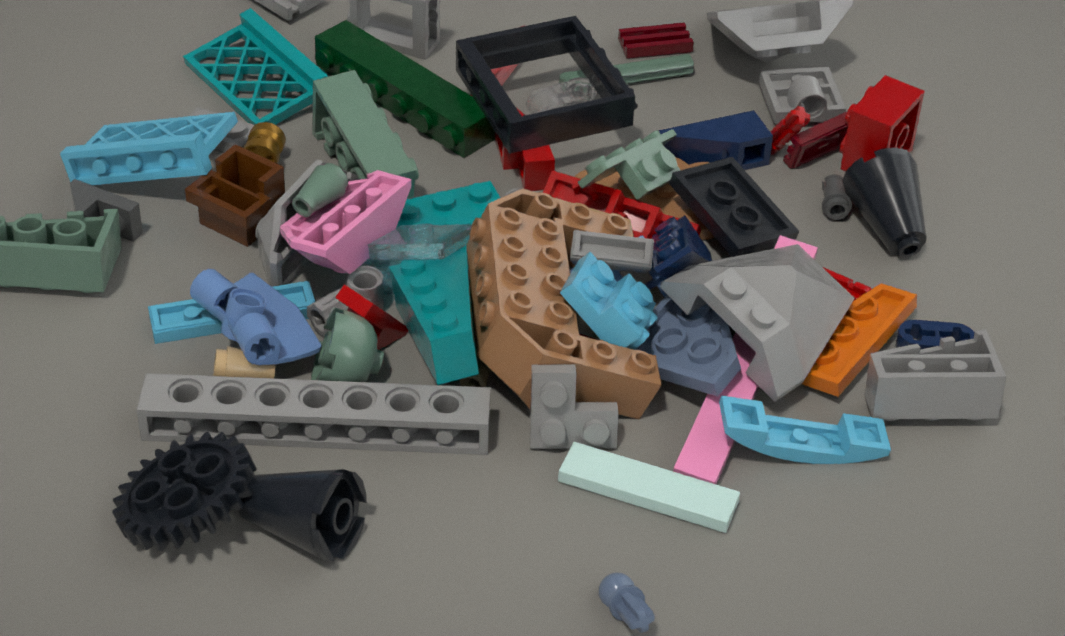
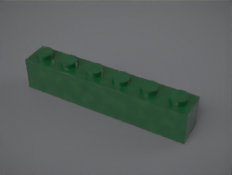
[315,20,495,158]

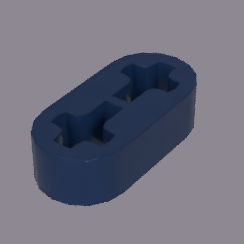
[895,320,975,350]

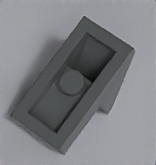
[70,179,143,242]

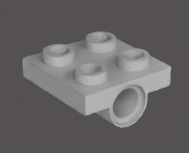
[759,67,846,124]

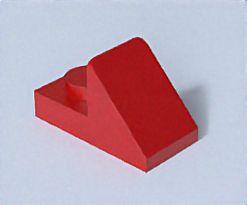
[335,284,408,350]

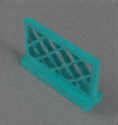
[183,8,328,125]

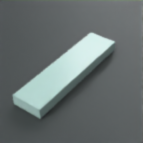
[558,442,740,533]

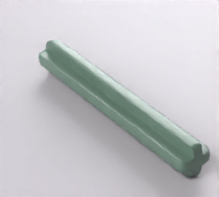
[559,54,694,93]

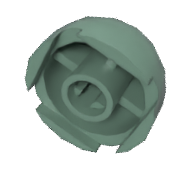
[311,307,384,382]

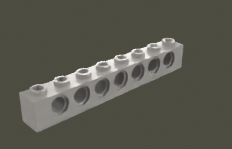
[137,373,491,455]

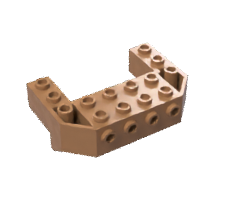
[467,188,661,419]

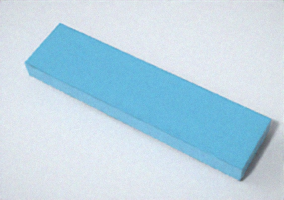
[148,281,315,344]

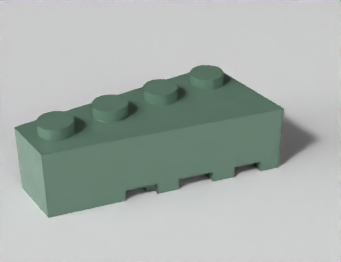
[312,70,419,199]
[0,209,122,293]

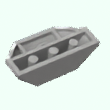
[255,159,358,287]

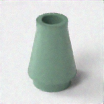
[292,163,348,217]

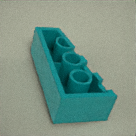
[389,247,479,385]

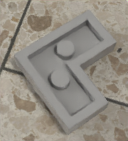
[530,364,618,449]

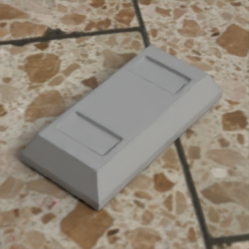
[570,230,654,273]

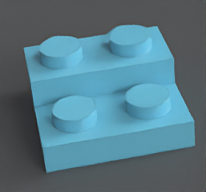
[560,252,658,350]

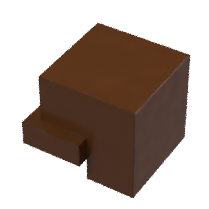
[185,144,285,247]

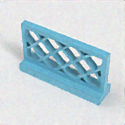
[60,112,238,185]

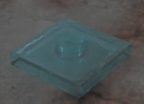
[368,224,472,260]

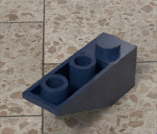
[653,110,773,170]
[652,215,712,279]

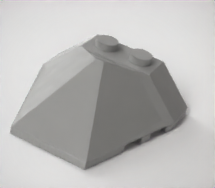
[707,0,853,62]
[660,244,855,402]

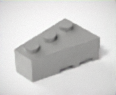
[865,329,1006,421]

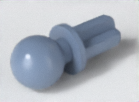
[599,573,655,633]

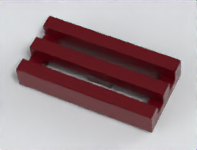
[618,22,694,59]
[783,111,848,169]

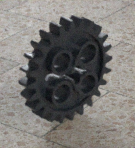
[112,432,257,551]

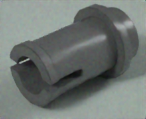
[822,174,852,220]

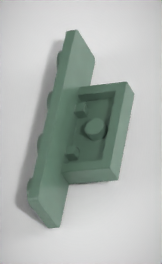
[577,129,680,200]

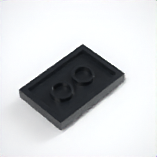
[669,157,799,257]

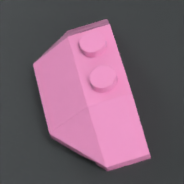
[280,170,412,274]

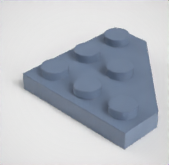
[626,295,741,397]

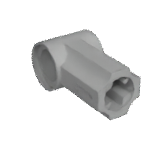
[307,266,384,337]

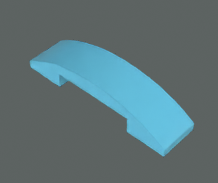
[719,396,891,464]

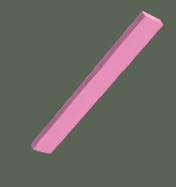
[673,235,818,484]

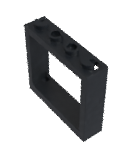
[456,16,638,154]

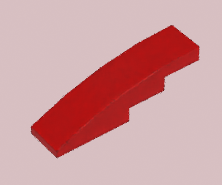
[543,170,702,239]

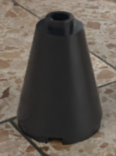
[842,148,927,257]
[238,469,367,561]

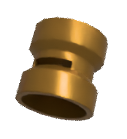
[243,122,286,164]

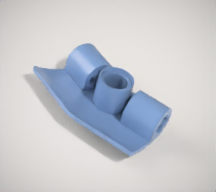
[190,269,321,365]

